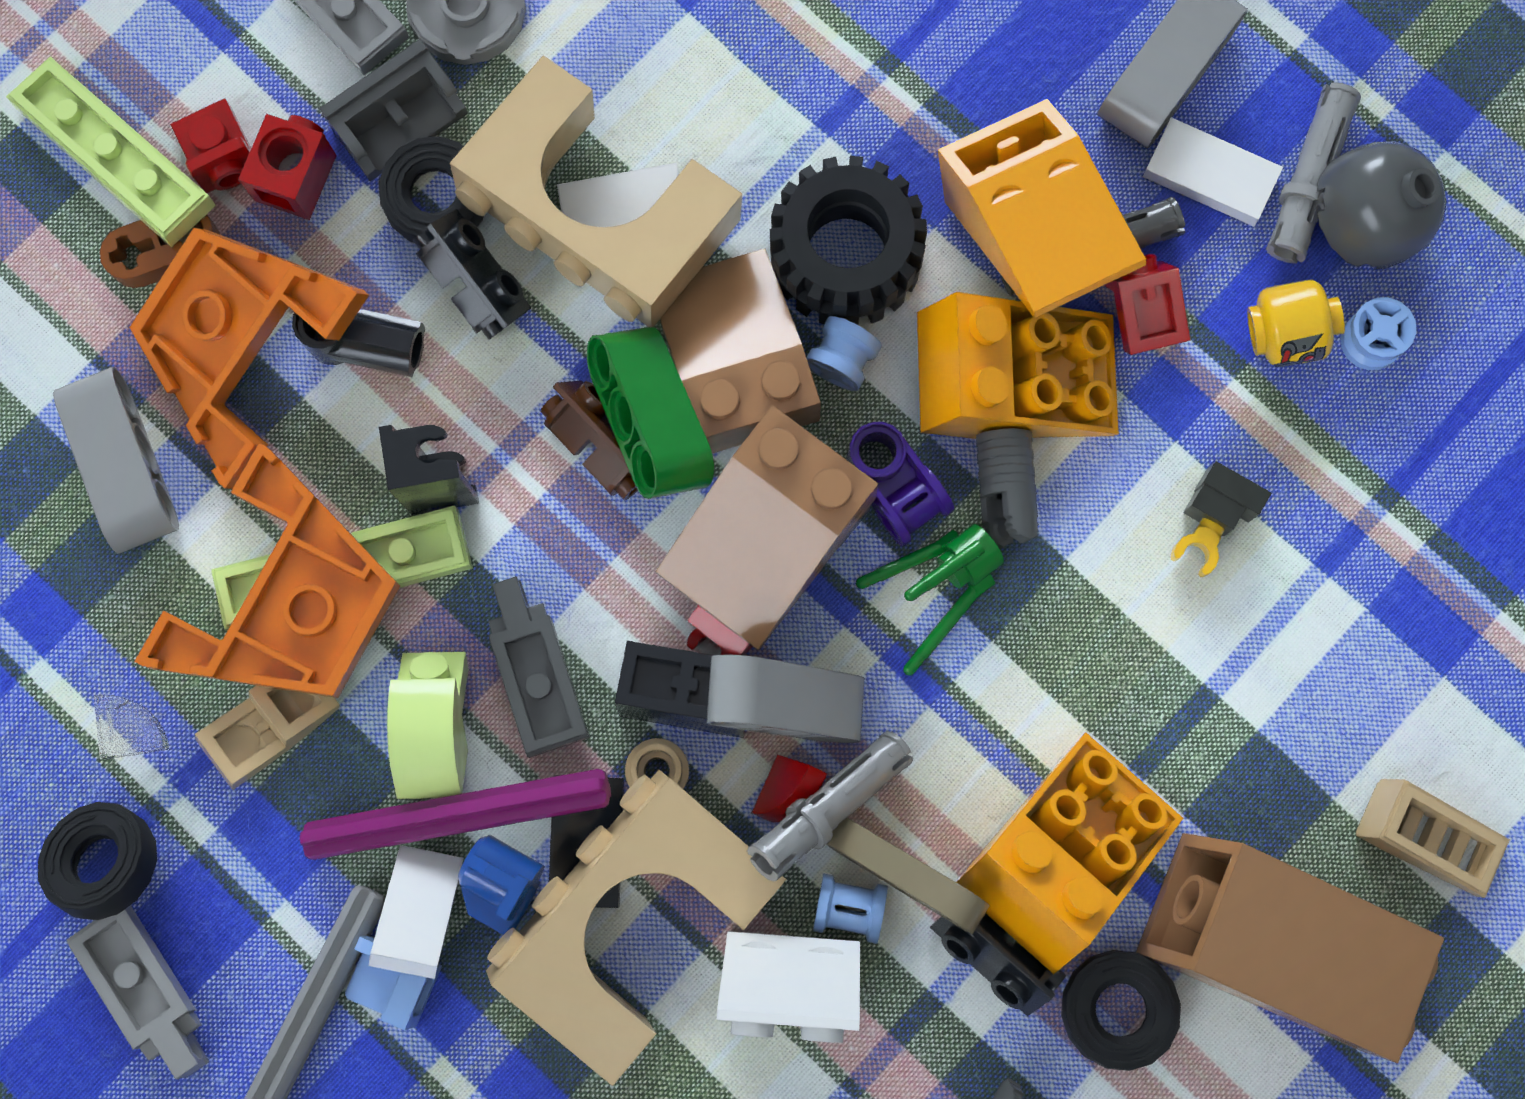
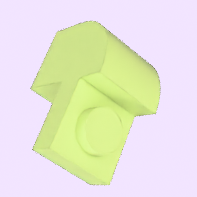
[387,652,469,799]

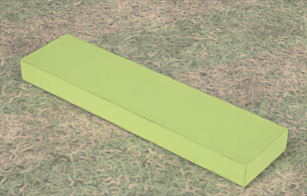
[6,57,216,247]
[211,505,473,631]

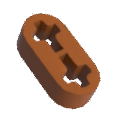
[99,215,220,288]

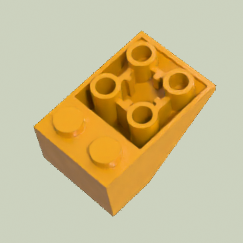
[938,99,1146,318]
[917,292,1119,439]
[956,732,1183,974]

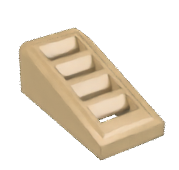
[1356,779,1510,898]

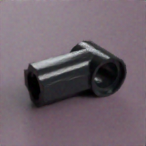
[292,309,425,377]

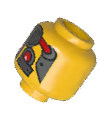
[1247,280,1345,367]

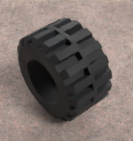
[769,156,927,325]

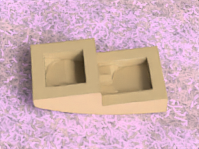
[195,686,340,790]

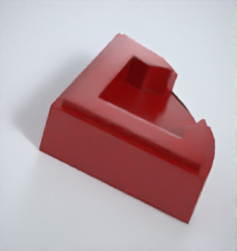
[751,754,827,822]

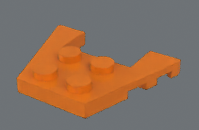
[129,228,369,489]
[134,443,400,698]

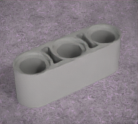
[1097,0,1248,149]
[53,367,179,554]
[706,655,865,743]

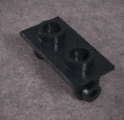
[413,209,531,340]
[930,913,1066,1016]

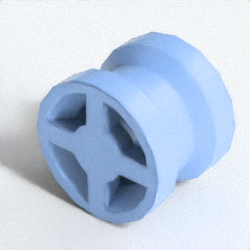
[1340,297,1417,370]
[806,316,882,391]

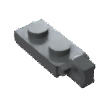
[488,576,590,758]

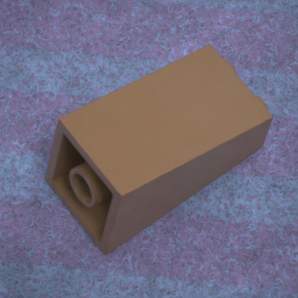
[1136,833,1444,1063]

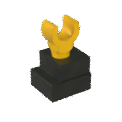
[1171,461,1272,577]

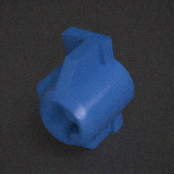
[458,835,545,935]

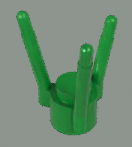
[856,524,1004,676]

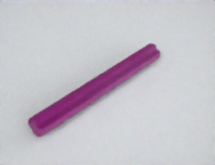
[300,769,611,860]

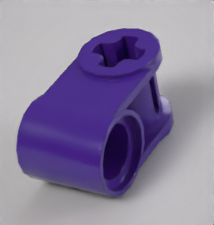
[846,422,955,547]

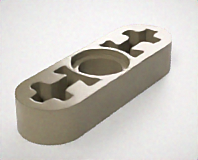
[826,818,990,934]

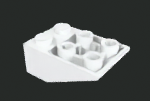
[716,931,860,1043]

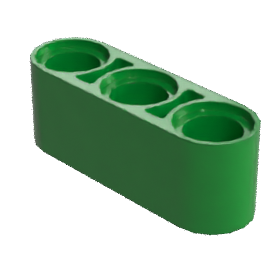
[587,327,714,499]

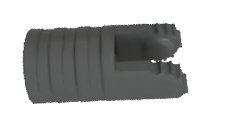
[976,428,1039,549]

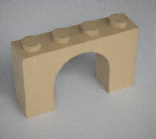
[450,55,742,327]
[486,770,787,1086]

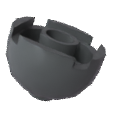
[1317,141,1447,270]

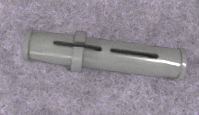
[1266,82,1361,263]
[747,731,913,881]

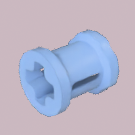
[813,873,888,944]

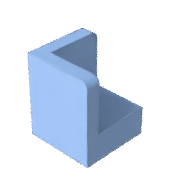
[345,936,442,1030]

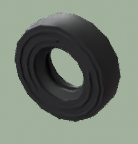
[379,136,484,243]
[38,802,157,920]
[1061,950,1181,1071]

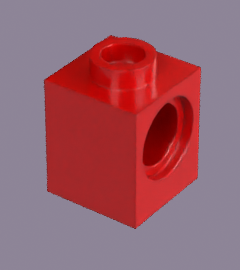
[238,113,337,220]

